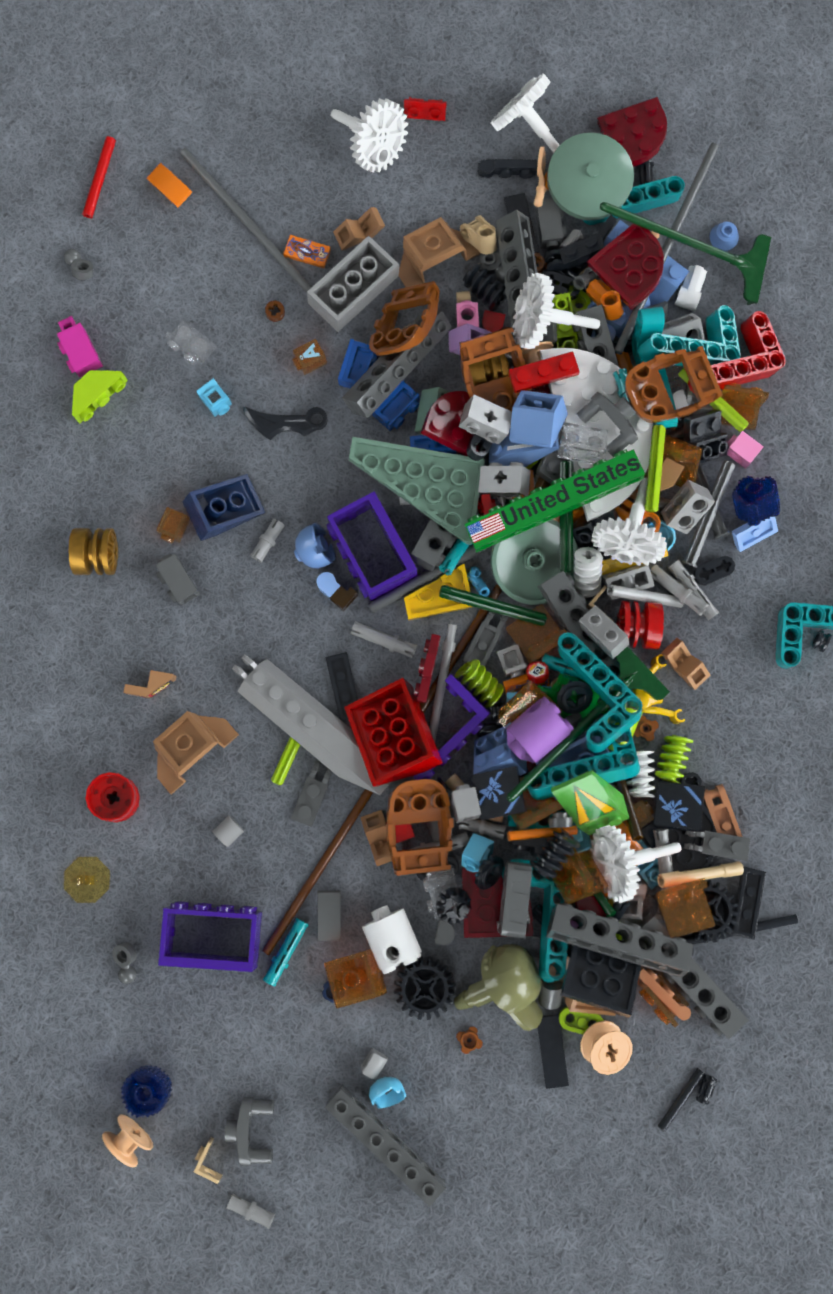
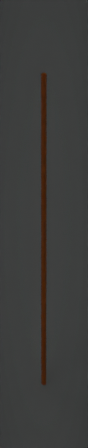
[262,584,502,956]

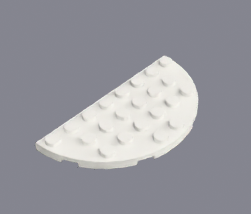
[540,348,653,521]

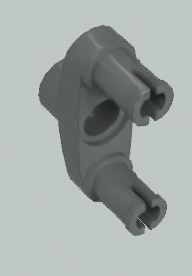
[576,392,638,457]
[225,1097,274,1166]

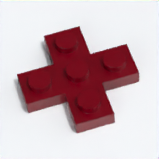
[414,634,441,704]

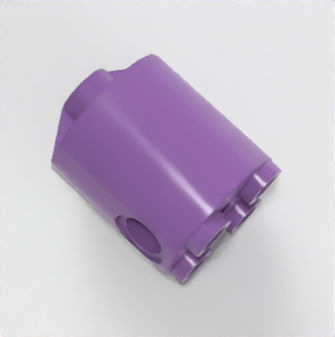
[505,697,574,764]

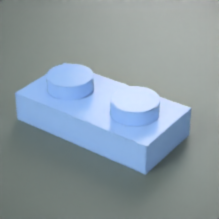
[732,511,778,552]

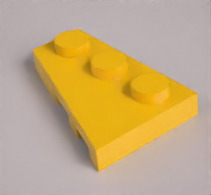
[404,564,473,621]

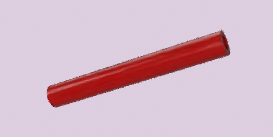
[82,136,116,219]

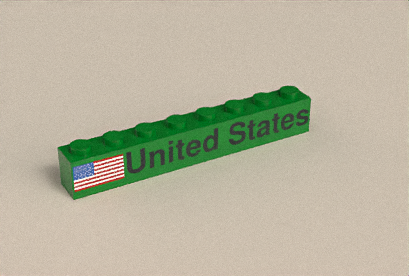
[464,449,645,553]

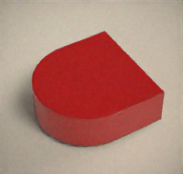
[482,310,506,332]

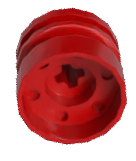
[616,600,664,650]
[85,772,140,823]

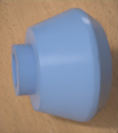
[710,222,739,251]

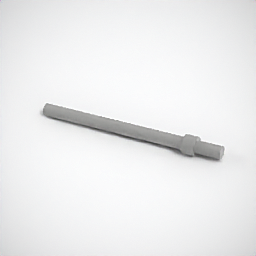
[429,624,457,742]

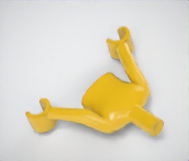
[632,654,685,724]

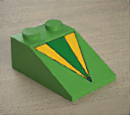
[551,770,629,835]

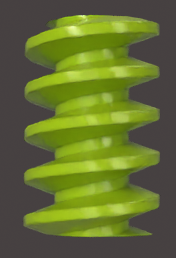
[455,659,504,708]
[655,735,693,784]

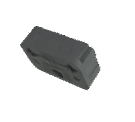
[498,861,532,938]

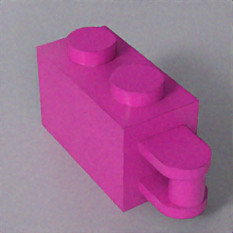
[57,315,103,377]

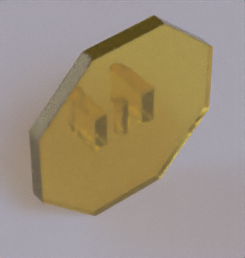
[64,857,110,903]

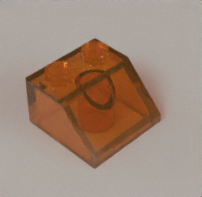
[324,949,387,1009]

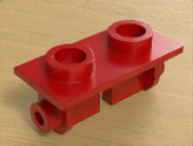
[404,97,447,121]

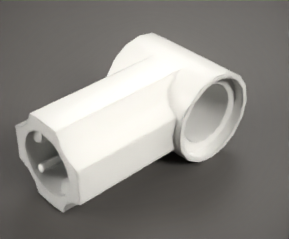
[674,265,707,312]

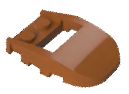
[369,281,440,356]
[459,327,532,412]
[625,346,723,423]
[386,779,454,876]

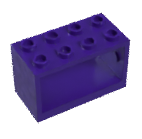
[326,491,417,601]
[158,901,262,972]

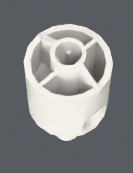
[362,905,422,974]

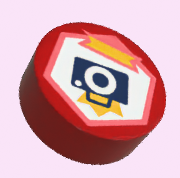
[526,661,549,684]

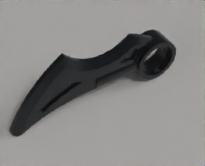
[243,407,328,440]

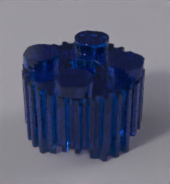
[732,476,780,526]
[121,1065,172,1118]

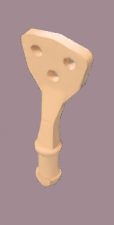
[534,147,547,207]

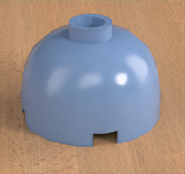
[294,523,336,569]

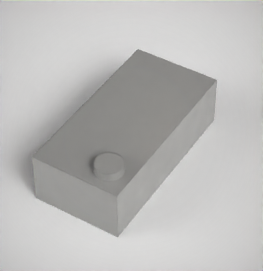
[307,236,399,332]

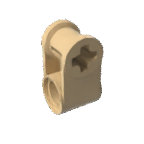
[460,215,497,254]

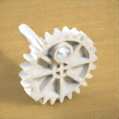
[490,74,560,153]
[331,98,408,172]
[513,273,600,349]
[591,478,667,566]
[590,825,681,903]

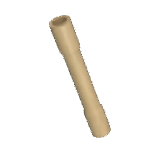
[657,861,744,888]

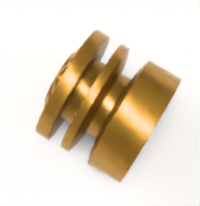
[469,354,509,386]
[68,528,118,575]

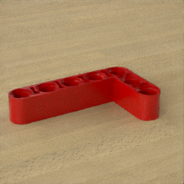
[688,311,786,394]

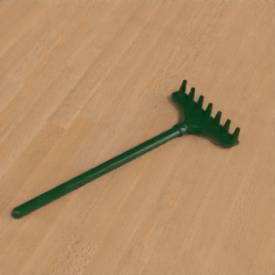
[600,202,772,305]
[506,646,670,802]

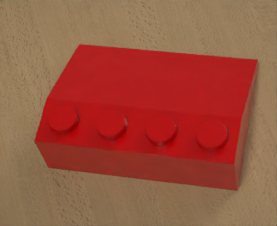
[344,678,443,787]

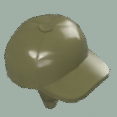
[454,944,543,1031]

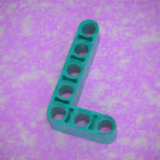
[583,176,685,225]
[638,305,741,367]
[631,306,678,428]
[776,602,833,669]
[558,632,642,753]
[528,721,640,800]
[502,859,572,983]

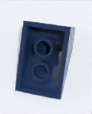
[183,474,266,541]

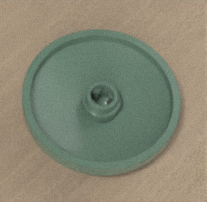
[547,133,634,220]
[490,519,578,605]

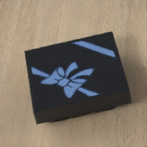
[472,766,527,820]
[654,781,705,832]

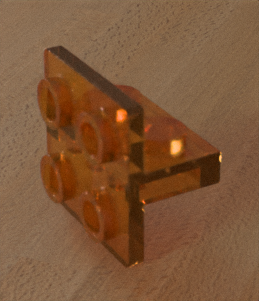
[551,847,608,904]

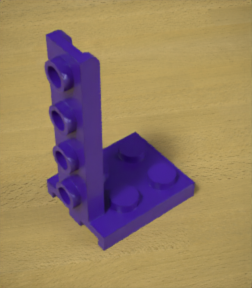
[414,674,491,780]

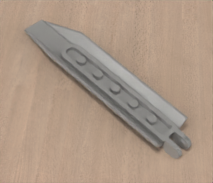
[232,654,391,795]

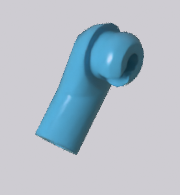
[467,567,490,597]

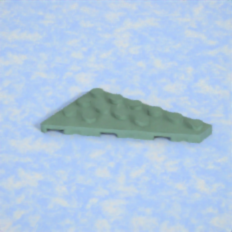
[349,437,485,545]

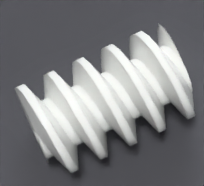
[573,547,603,598]
[626,751,655,797]

